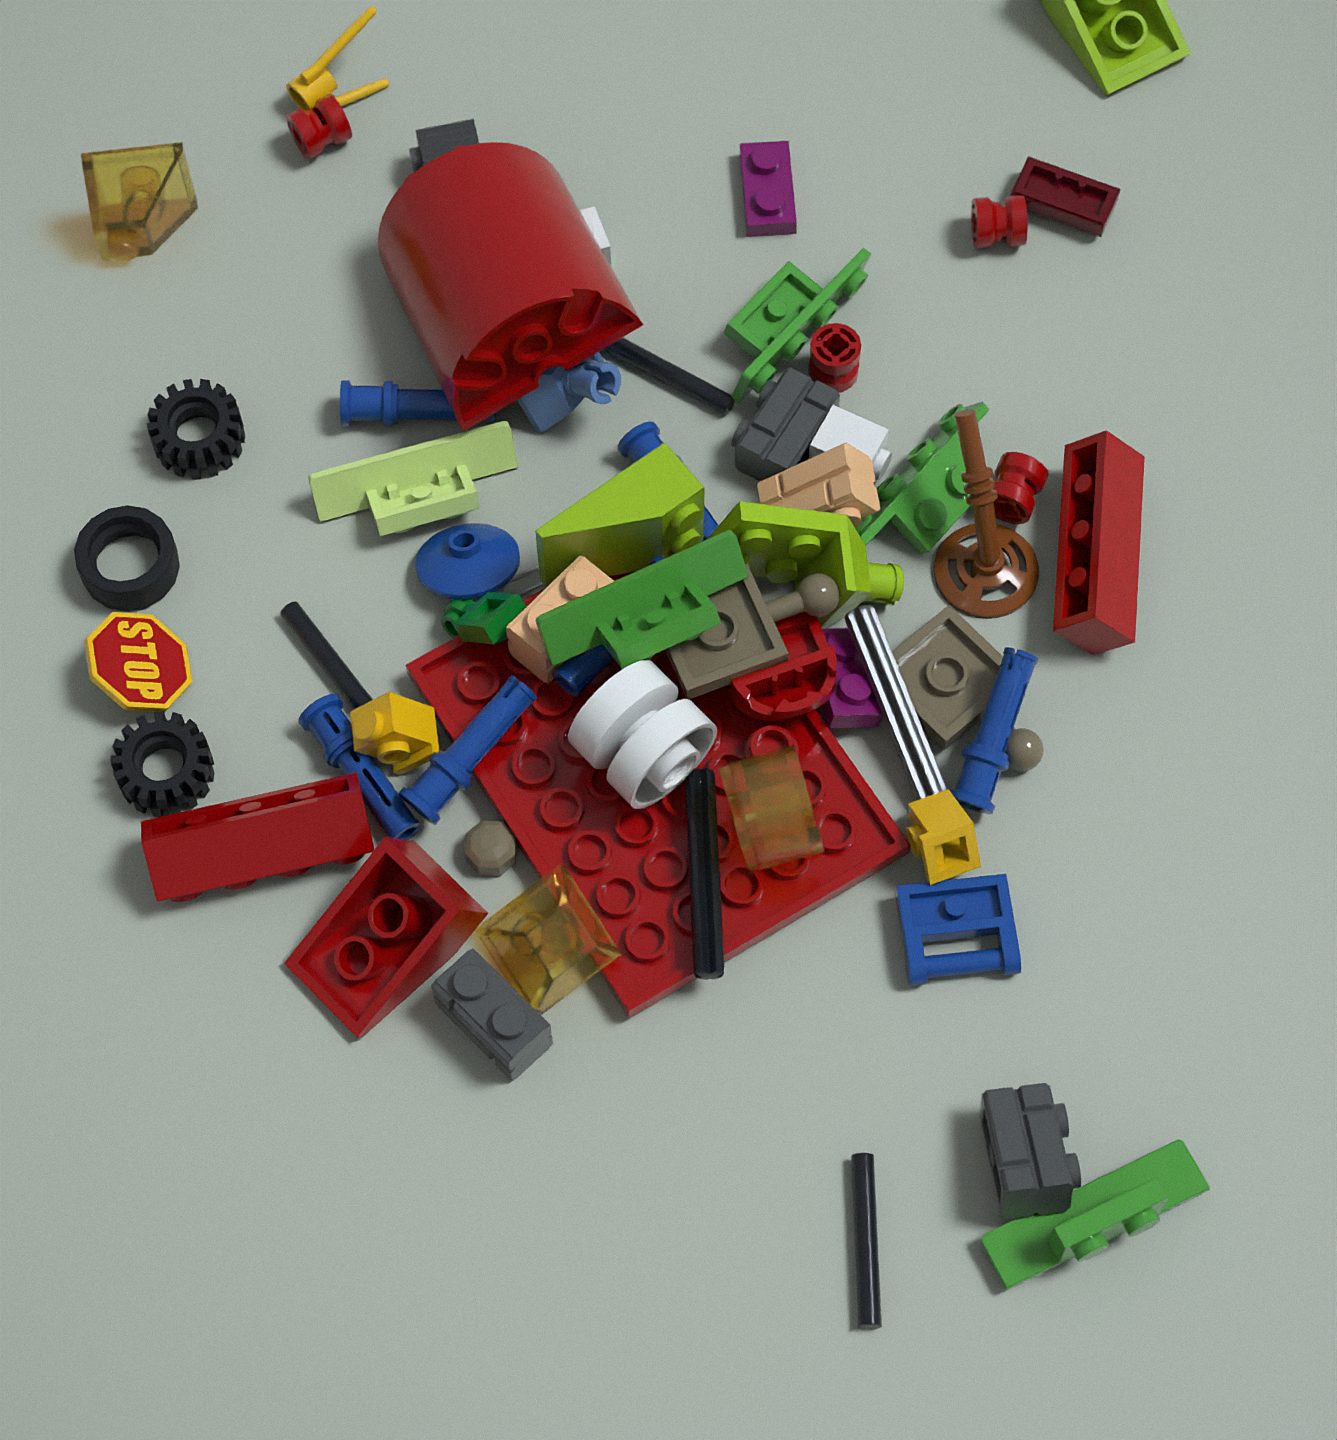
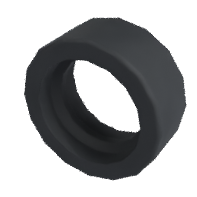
[74,505,180,611]

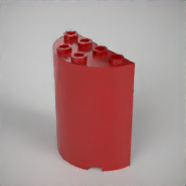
[378,142,643,432]

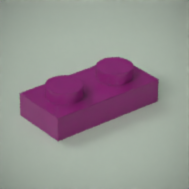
[739,141,797,237]
[822,628,883,728]

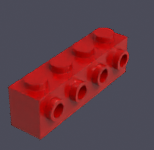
[1053,430,1145,655]
[141,772,375,902]

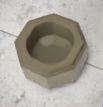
[464,820,517,876]

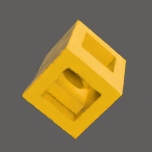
[350,692,439,775]
[905,789,981,885]

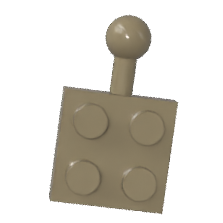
[665,564,839,699]
[892,605,1044,771]

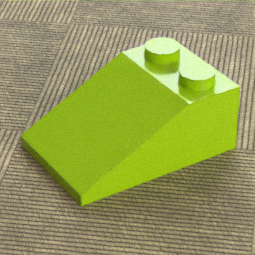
[1040,0,1191,96]
[535,442,705,587]

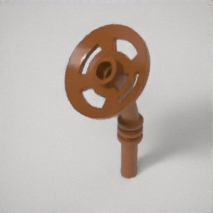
[934,409,1039,619]

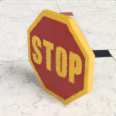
[84,612,193,712]

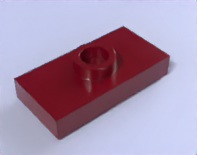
[1010,156,1121,237]

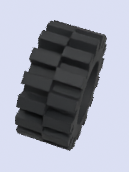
[147,379,245,479]
[110,711,215,817]

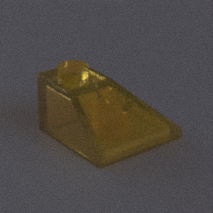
[81,142,198,261]
[475,864,621,1015]

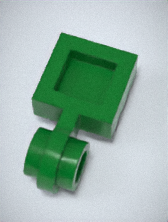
[441,592,527,645]

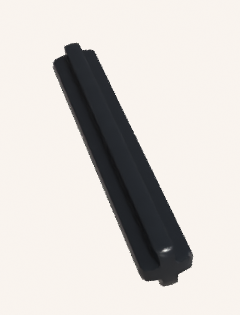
[685,768,724,980]

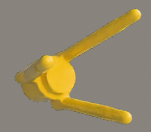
[286,7,389,111]

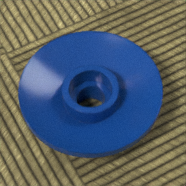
[415,523,520,600]

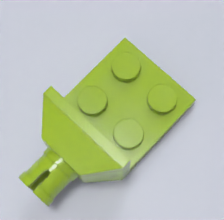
[706,501,904,629]

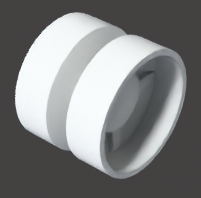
[568,660,717,809]

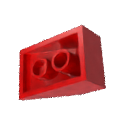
[284,836,488,1038]

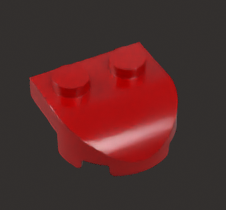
[727,612,837,721]

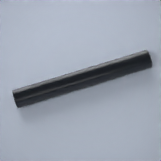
[603,338,735,415]
[280,601,373,709]
[851,1153,882,1330]

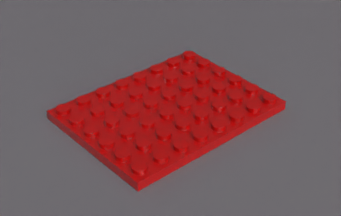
[406,571,911,1018]

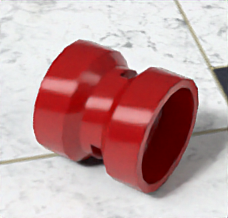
[286,94,352,160]
[971,195,1028,248]
[808,323,862,393]
[993,452,1049,524]

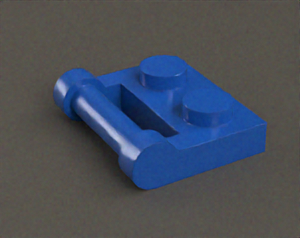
[895,874,1021,986]

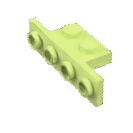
[308,421,519,536]

